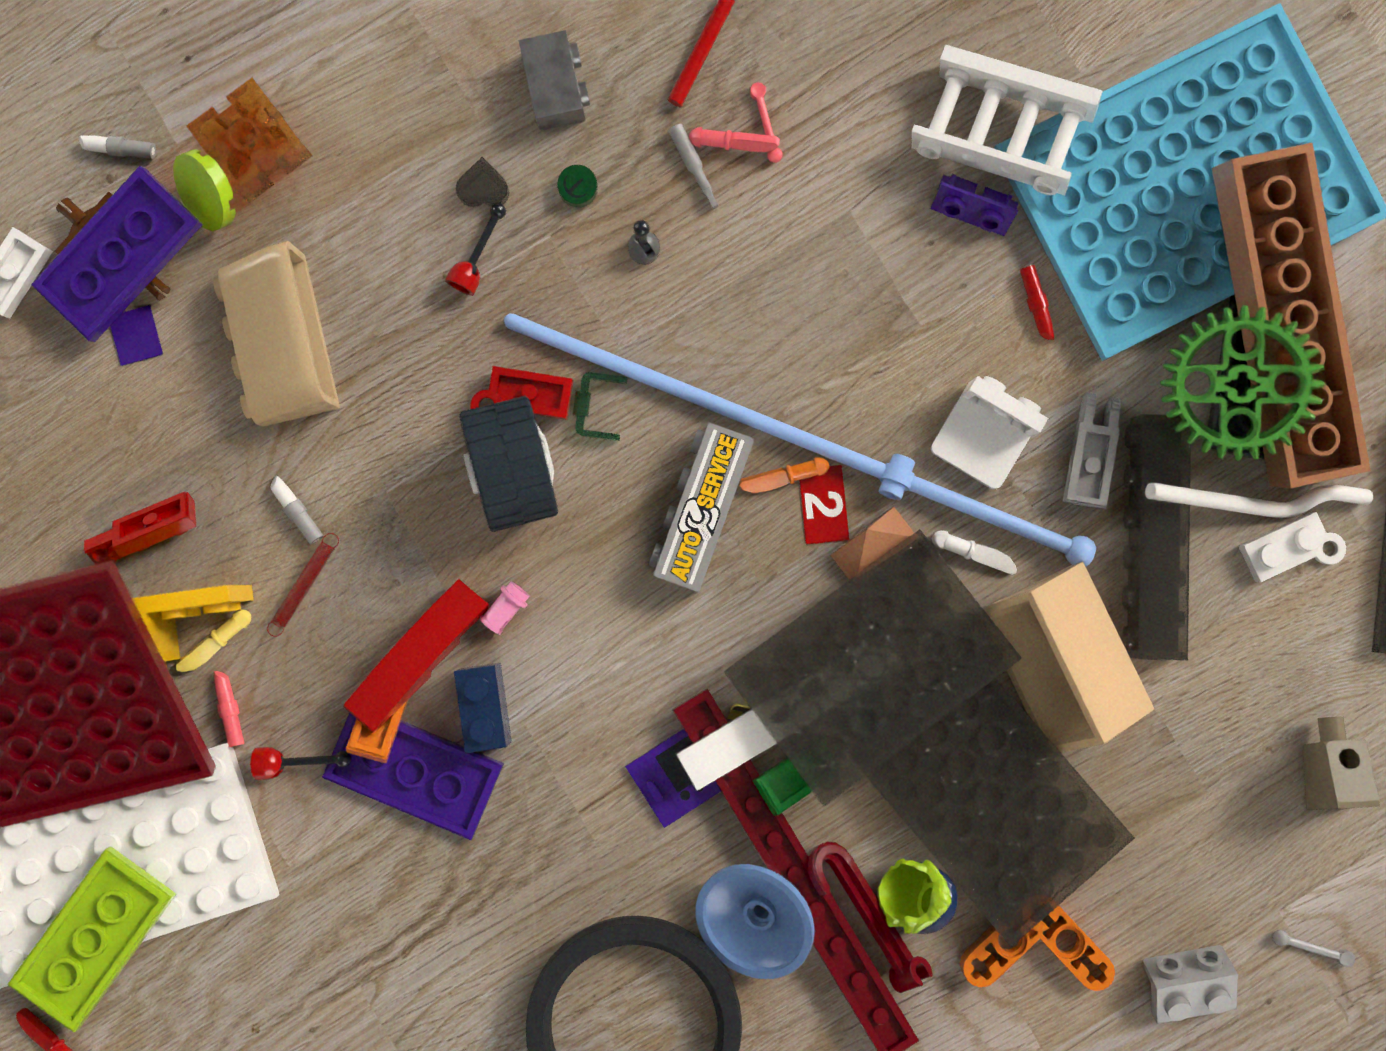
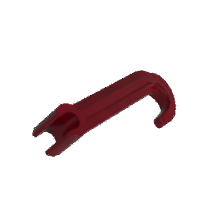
[808,841,933,993]

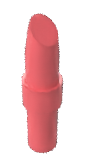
[214,671,245,747]

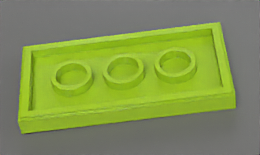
[7,846,176,1033]

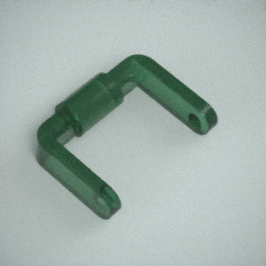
[572,372,628,441]

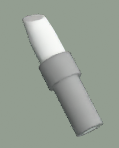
[79,135,156,159]
[270,475,324,545]

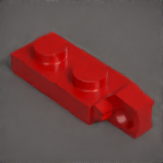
[84,491,196,565]

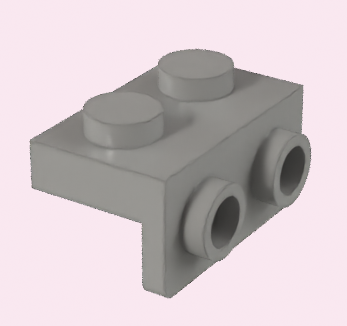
[1143,945,1238,1024]

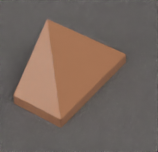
[830,507,918,587]

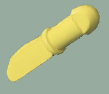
[176,610,251,672]

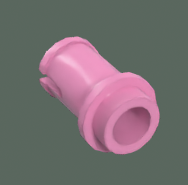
[480,581,530,635]

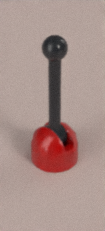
[445,203,506,296]
[250,747,352,780]

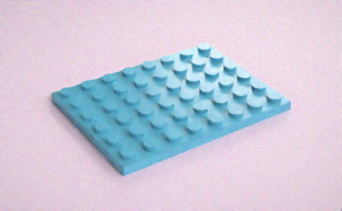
[994,3,1386,361]

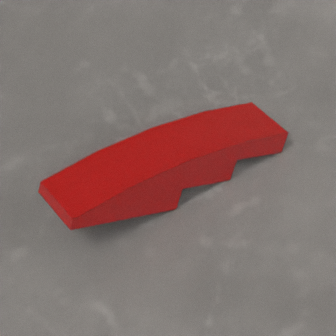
[344,579,489,734]

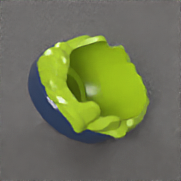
[877,858,958,934]

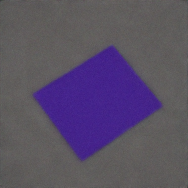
[110,305,163,366]

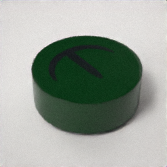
[557,165,598,208]

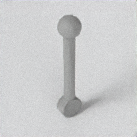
[1273,930,1355,968]

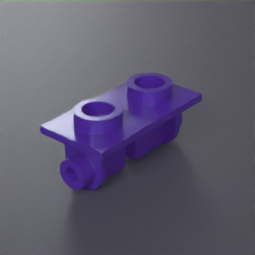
[930,173,1019,236]

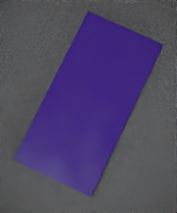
[31,166,203,342]
[322,713,504,840]

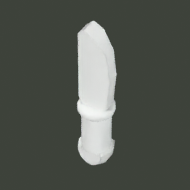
[931,530,1017,575]

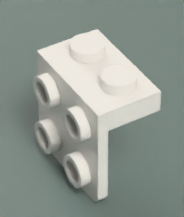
[931,376,1049,489]

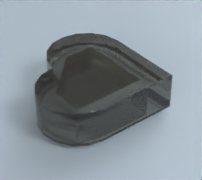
[456,157,510,207]

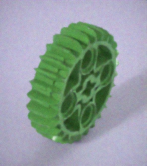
[1160,305,1325,461]

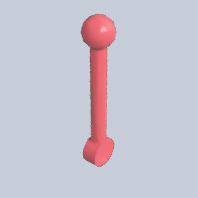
[750,82,783,163]

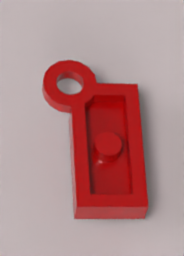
[470,366,574,420]

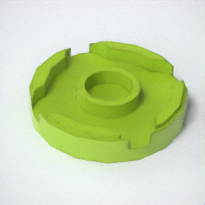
[173,149,236,232]

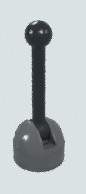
[628,220,660,265]

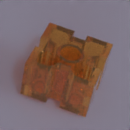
[186,78,313,203]

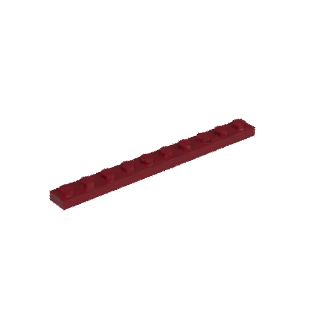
[672,689,919,1051]

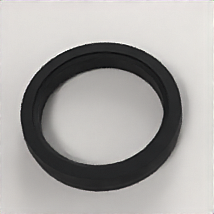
[526,916,742,1051]

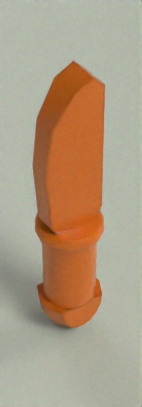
[739,457,829,493]

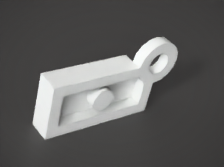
[1238,512,1346,582]

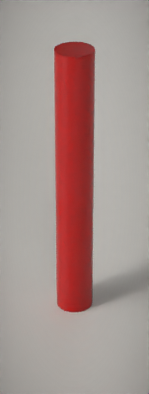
[668,0,735,107]

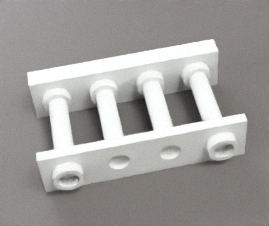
[912,45,1103,196]

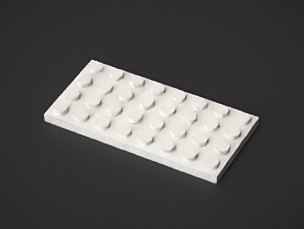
[0,742,280,989]

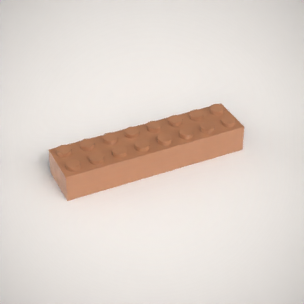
[1212,142,1371,488]

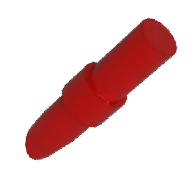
[1020,265,1054,340]

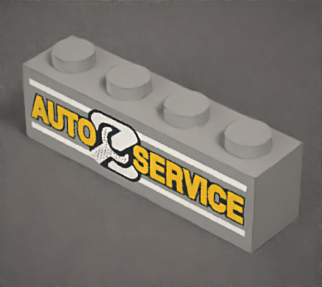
[649,422,755,592]

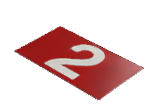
[799,465,850,544]

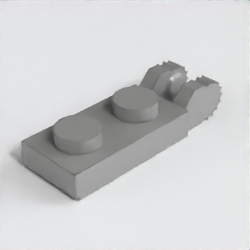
[1062,392,1121,509]

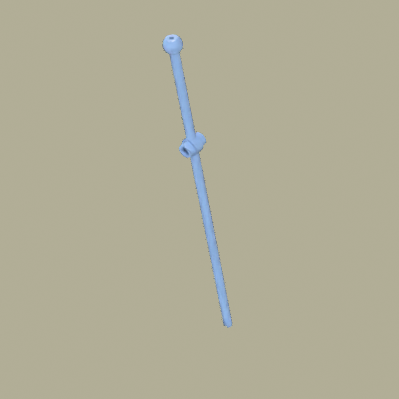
[504,313,1096,567]

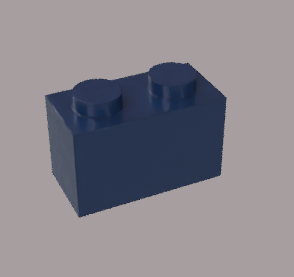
[454,662,512,753]

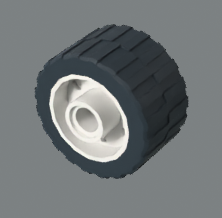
[459,396,558,532]

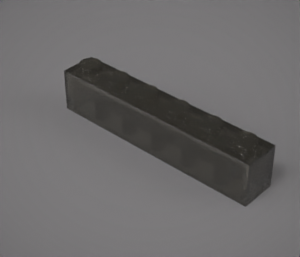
[1121,414,1191,661]

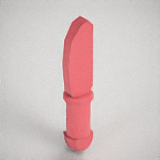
[689,127,780,152]

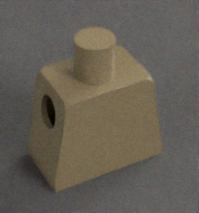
[1303,717,1380,810]

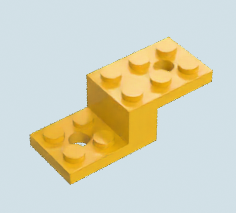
[133,585,254,667]

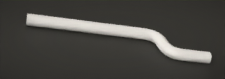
[1145,483,1373,518]

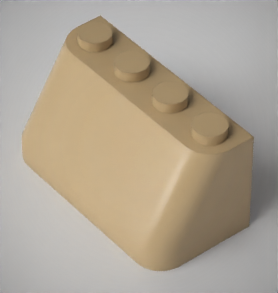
[213,241,340,427]
[983,562,1155,753]

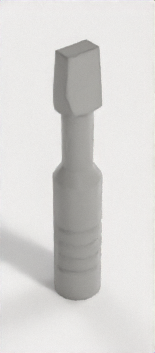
[668,123,719,209]

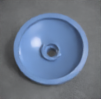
[695,864,814,979]

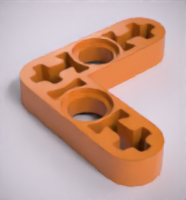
[960,890,1115,991]

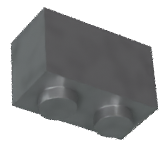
[518,30,591,131]

